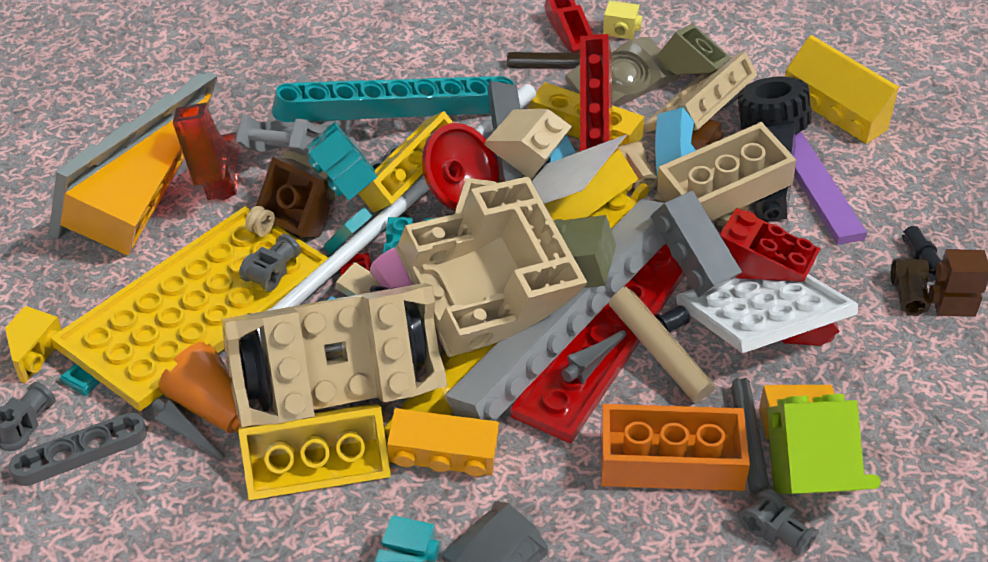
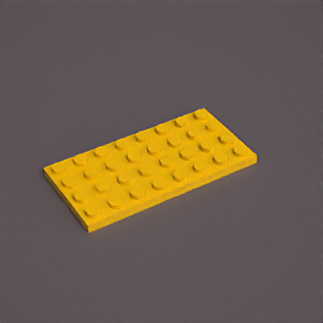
[50,206,329,411]

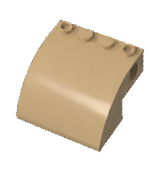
[395,176,587,357]

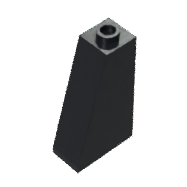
[736,122,795,222]

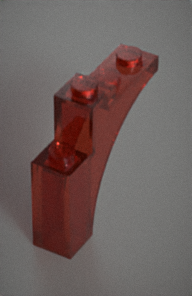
[172,102,240,200]

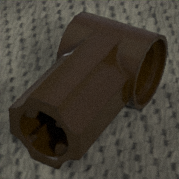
[890,258,931,316]

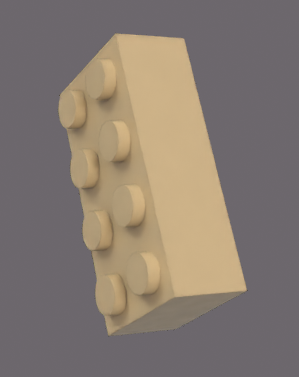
[657,122,796,221]

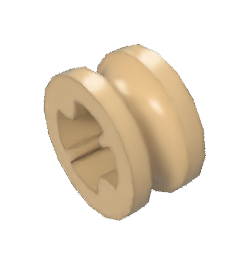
[245,206,275,237]

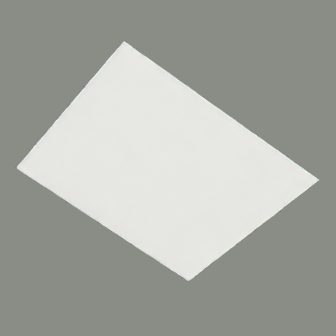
[531,135,626,204]

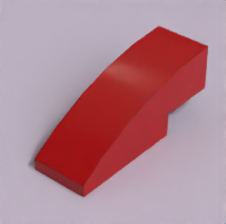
[544,0,593,53]

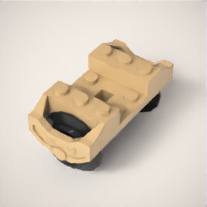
[221,283,447,427]

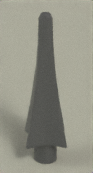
[561,330,627,384]
[152,398,225,461]

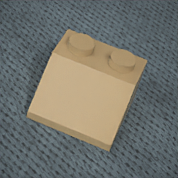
[484,109,572,180]

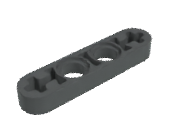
[9,412,147,486]

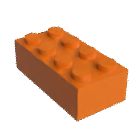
[600,404,750,491]

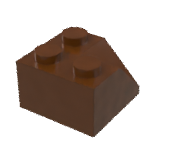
[256,157,330,237]

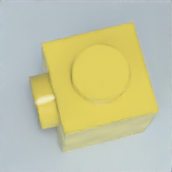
[603,0,643,40]

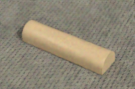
[609,287,716,403]

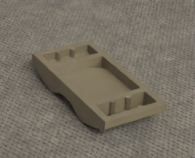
[565,37,681,107]

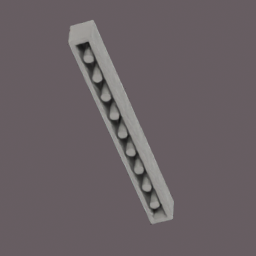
[445,199,666,421]

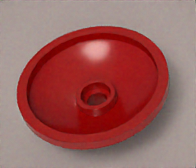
[422,123,499,211]

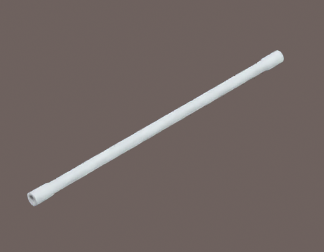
[258,84,536,341]

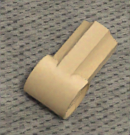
[616,141,658,192]

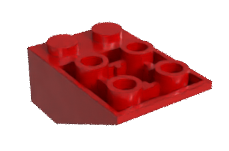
[719,208,821,282]

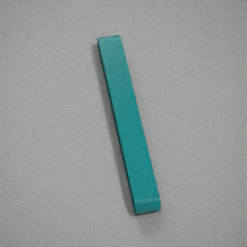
[271,76,515,122]

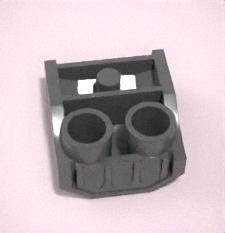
[442,501,548,562]

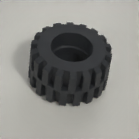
[737,76,812,135]

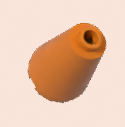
[159,342,252,434]

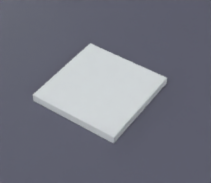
[676,274,858,353]

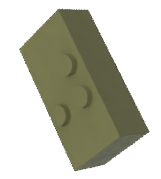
[553,215,616,288]

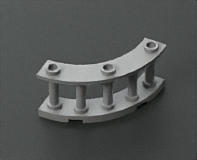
[235,73,362,156]

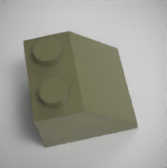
[656,23,732,75]

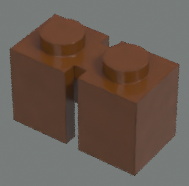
[929,249,988,317]

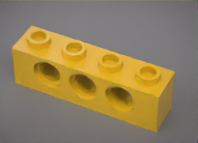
[529,82,645,146]
[358,111,453,213]

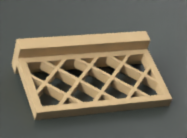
[643,51,757,133]

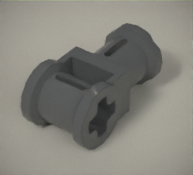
[239,234,301,292]
[0,382,56,451]
[739,488,819,557]

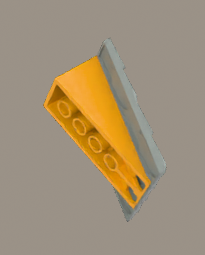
[48,71,218,256]

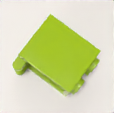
[767,394,881,494]

